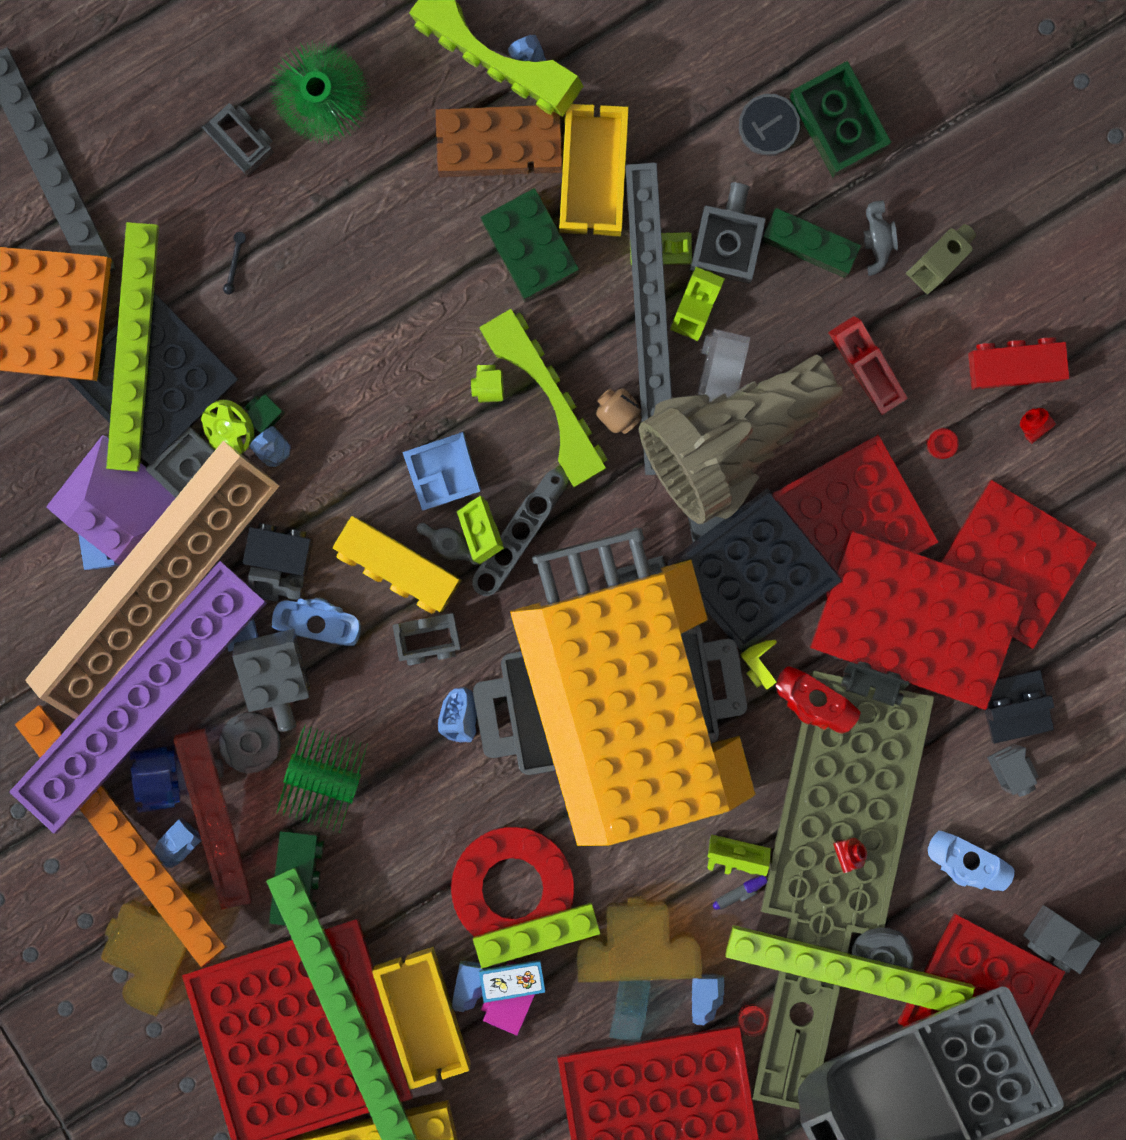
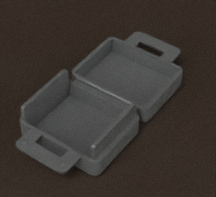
[473,625,747,775]

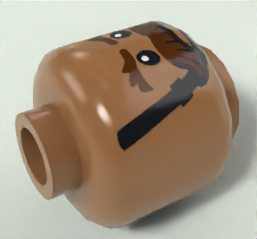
[596,388,642,434]

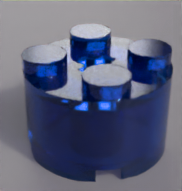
[130,746,181,813]

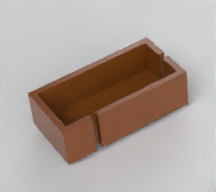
[435,105,562,177]

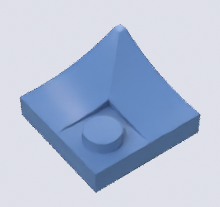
[402,432,482,511]

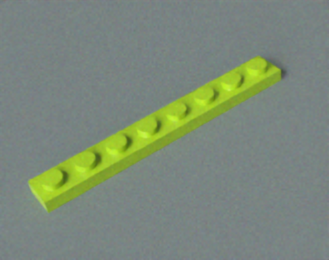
[106,222,159,472]
[725,925,974,1011]

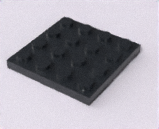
[66,292,239,465]
[668,488,842,652]

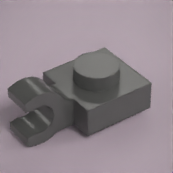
[248,567,304,601]

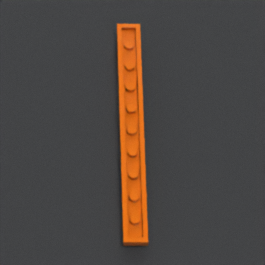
[15,705,227,967]

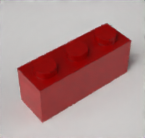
[968,337,1069,390]

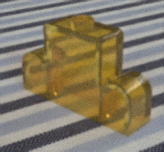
[101,888,208,1017]
[577,896,702,982]

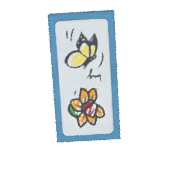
[479,960,546,1003]

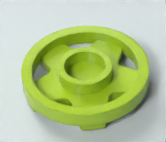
[201,400,254,454]

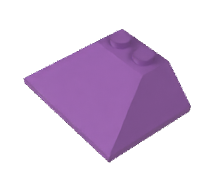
[46,435,175,565]

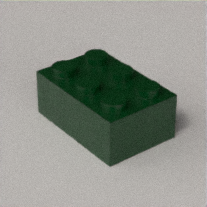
[790,61,891,178]
[480,188,579,303]

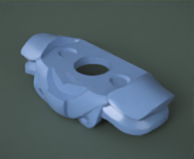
[272,598,361,646]

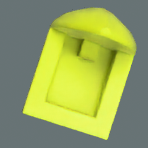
[740,640,777,690]

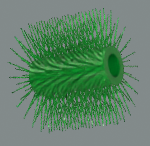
[269,40,371,143]
[277,724,368,833]

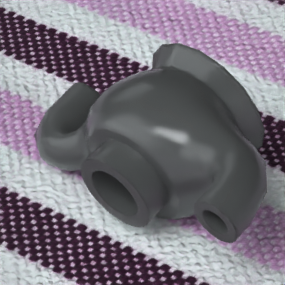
[863,200,898,276]
[417,523,478,565]

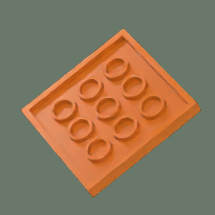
[0,247,112,381]

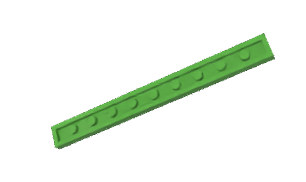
[266,867,418,1140]

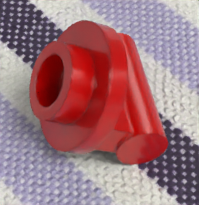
[1020,408,1056,444]
[833,838,867,873]

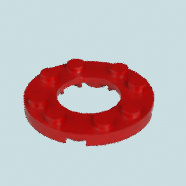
[451,827,574,937]

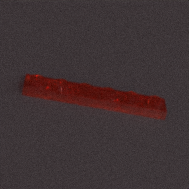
[174,729,252,910]

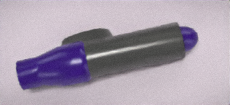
[713,875,767,910]

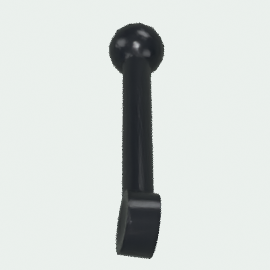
[223,232,246,295]

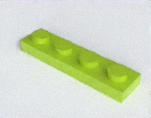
[473,903,600,969]

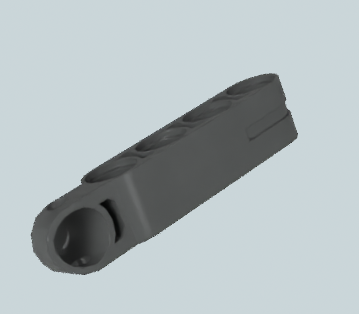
[472,465,570,596]

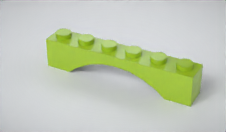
[409,0,584,117]
[479,309,608,488]

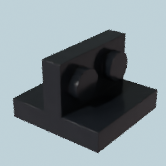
[985,670,1055,744]

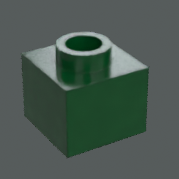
[245,394,286,433]

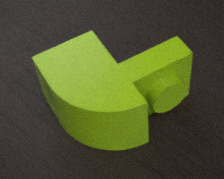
[670,267,725,341]

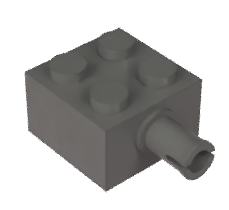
[690,182,765,284]
[232,629,310,731]

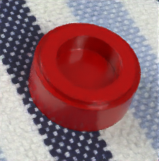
[927,428,959,459]

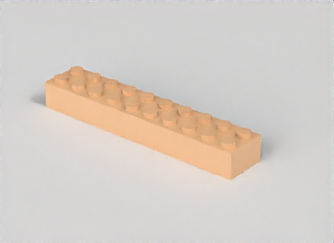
[25,441,279,719]

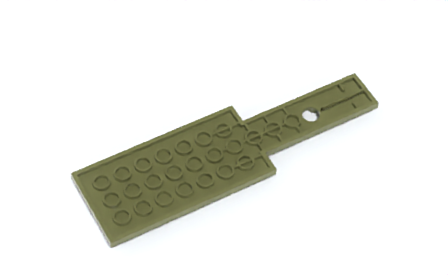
[752,670,934,1110]

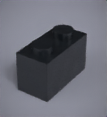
[243,523,314,576]

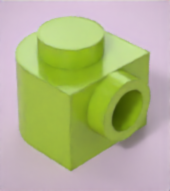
[471,365,504,403]

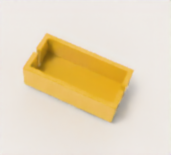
[559,104,629,236]
[333,516,462,614]
[372,947,471,1090]

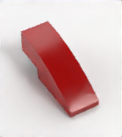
[828,316,908,415]

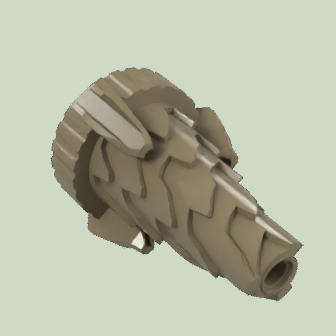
[639,355,843,524]

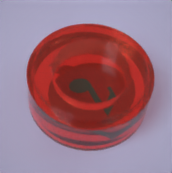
[737,1004,769,1037]

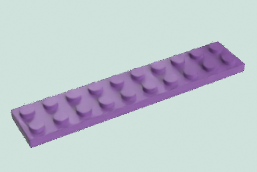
[10,561,267,834]

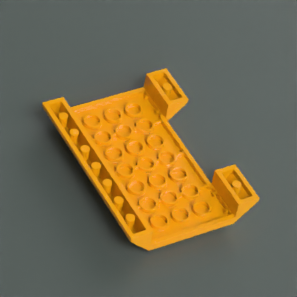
[510,560,756,846]

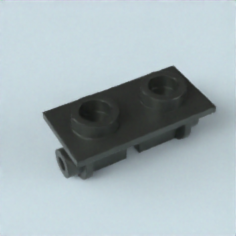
[841,661,909,706]

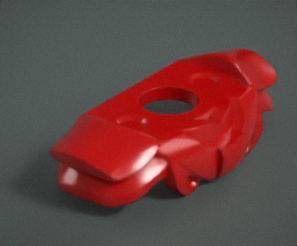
[776,666,861,733]

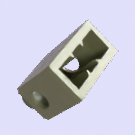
[906,224,976,295]

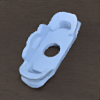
[928,831,1015,891]

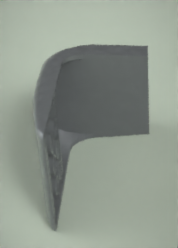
[798,986,1064,1140]

